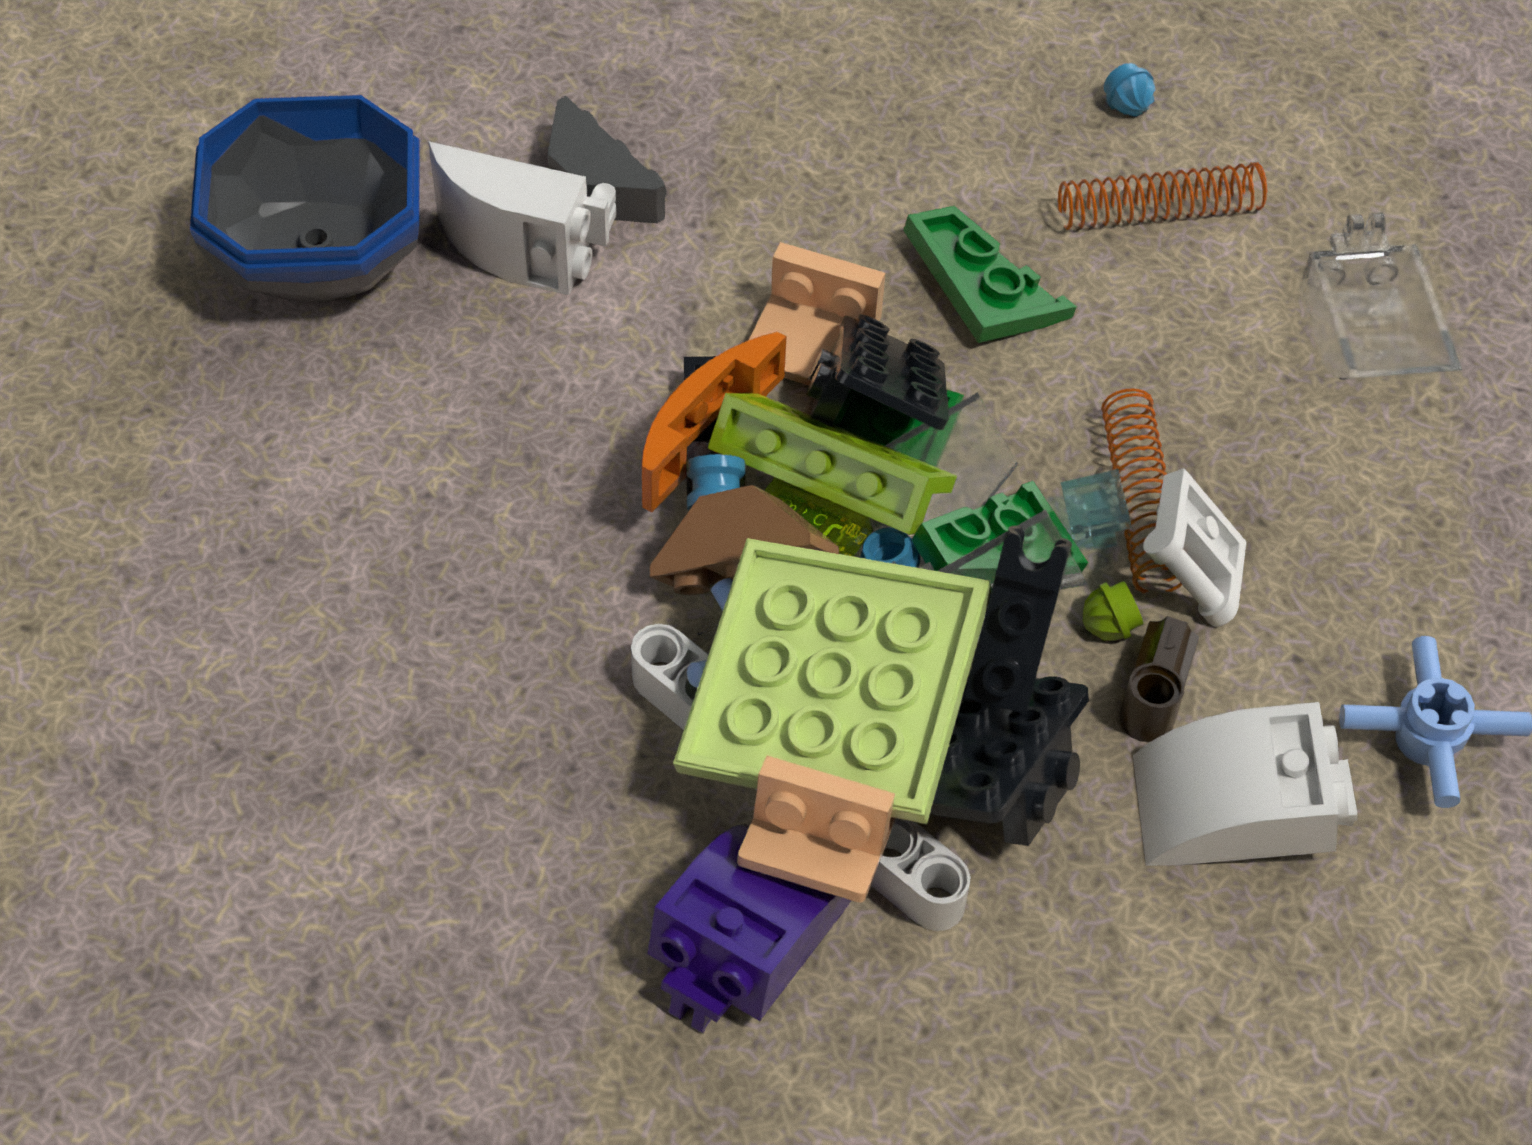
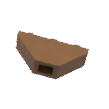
[650,485,839,595]

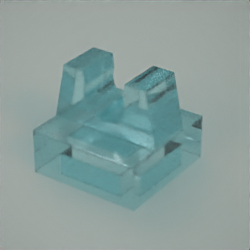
[1060,469,1132,549]

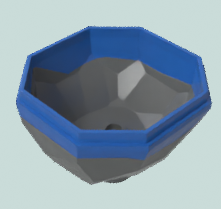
[190,95,420,302]

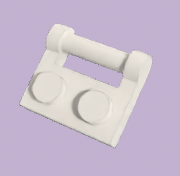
[1143,468,1246,627]

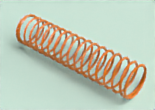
[1058,162,1267,230]
[1101,388,1182,593]

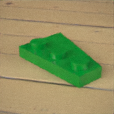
[903,206,1077,343]
[911,481,1088,582]

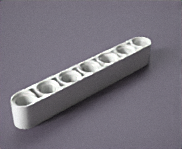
[631,624,970,931]

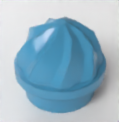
[1103,63,1155,117]
[860,527,921,568]

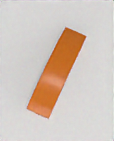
[642,332,787,512]

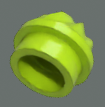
[1083,581,1144,641]

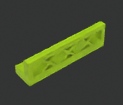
[708,393,957,535]

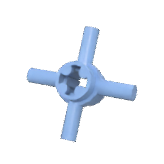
[1339,636,1532,808]

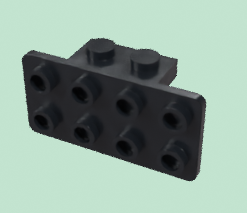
[806,314,949,430]
[930,676,1089,846]

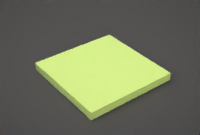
[673,538,992,824]

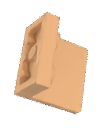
[749,242,886,385]

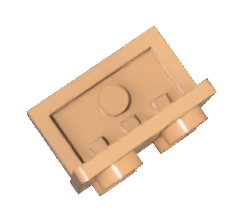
[737,756,896,902]

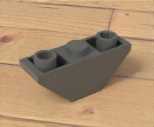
[547,96,667,224]

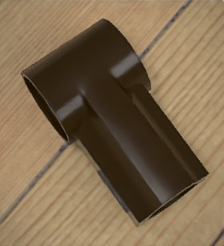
[1119,616,1199,742]

